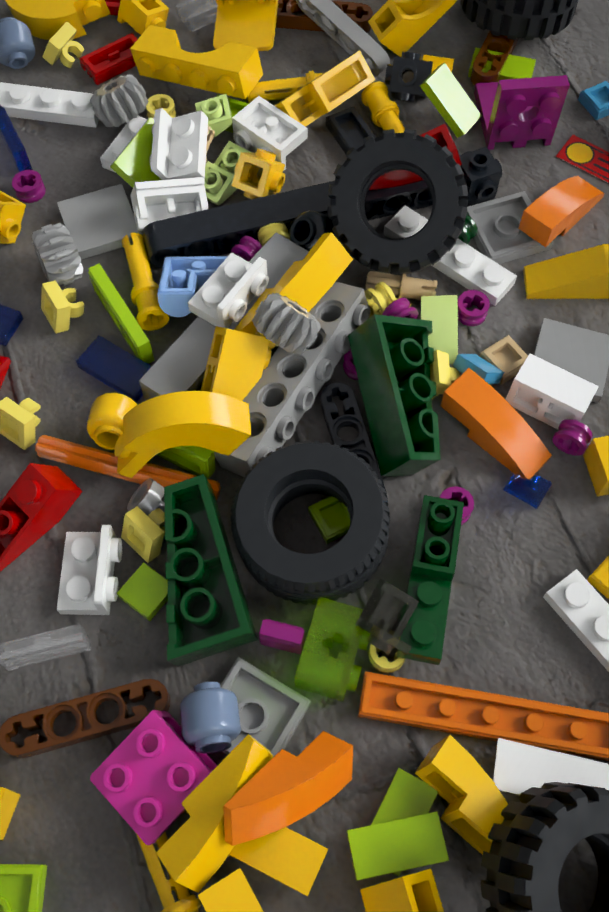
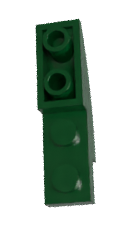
[397,495,464,665]

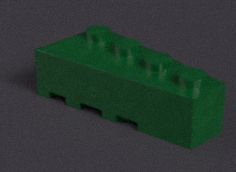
[348,314,441,476]
[164,474,258,667]

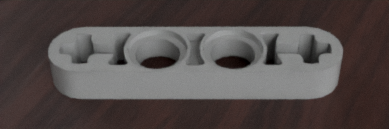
[296,0,390,76]

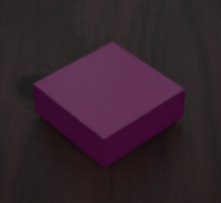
[259,619,305,655]

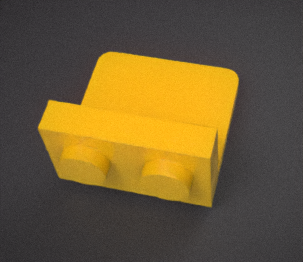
[213,0,279,51]

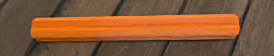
[35,435,221,501]

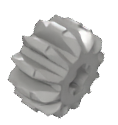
[90,75,149,127]
[32,223,84,286]
[252,293,321,355]

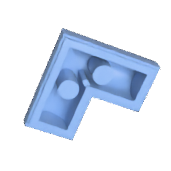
[157,256,228,317]

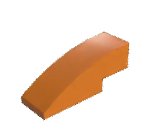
[518,176,605,248]
[440,368,552,484]
[223,731,353,846]

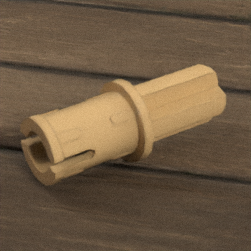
[365,271,437,300]

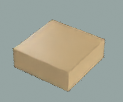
[480,335,528,385]

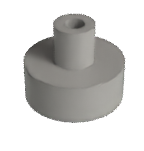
[127,478,165,515]

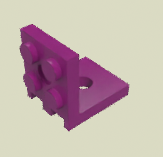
[474,75,570,150]

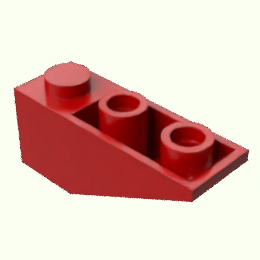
[0,463,83,572]

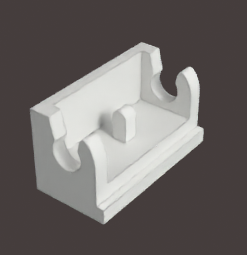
[130,177,208,232]
[506,353,599,429]

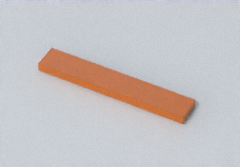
[358,671,609,761]

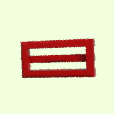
[79,33,138,85]

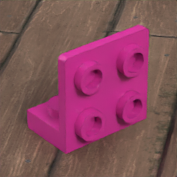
[90,710,218,845]

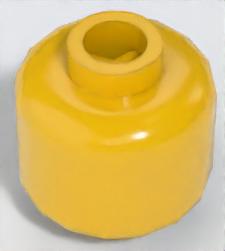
[87,392,138,450]

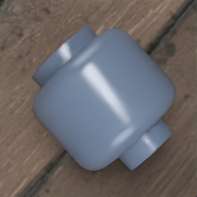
[0,17,35,69]
[180,682,241,754]

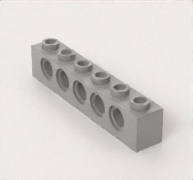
[215,282,371,477]

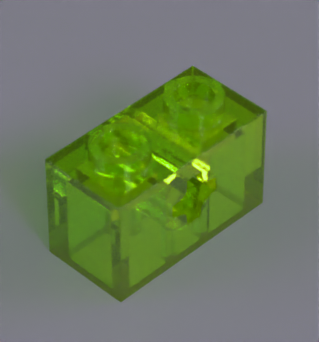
[294,597,373,702]

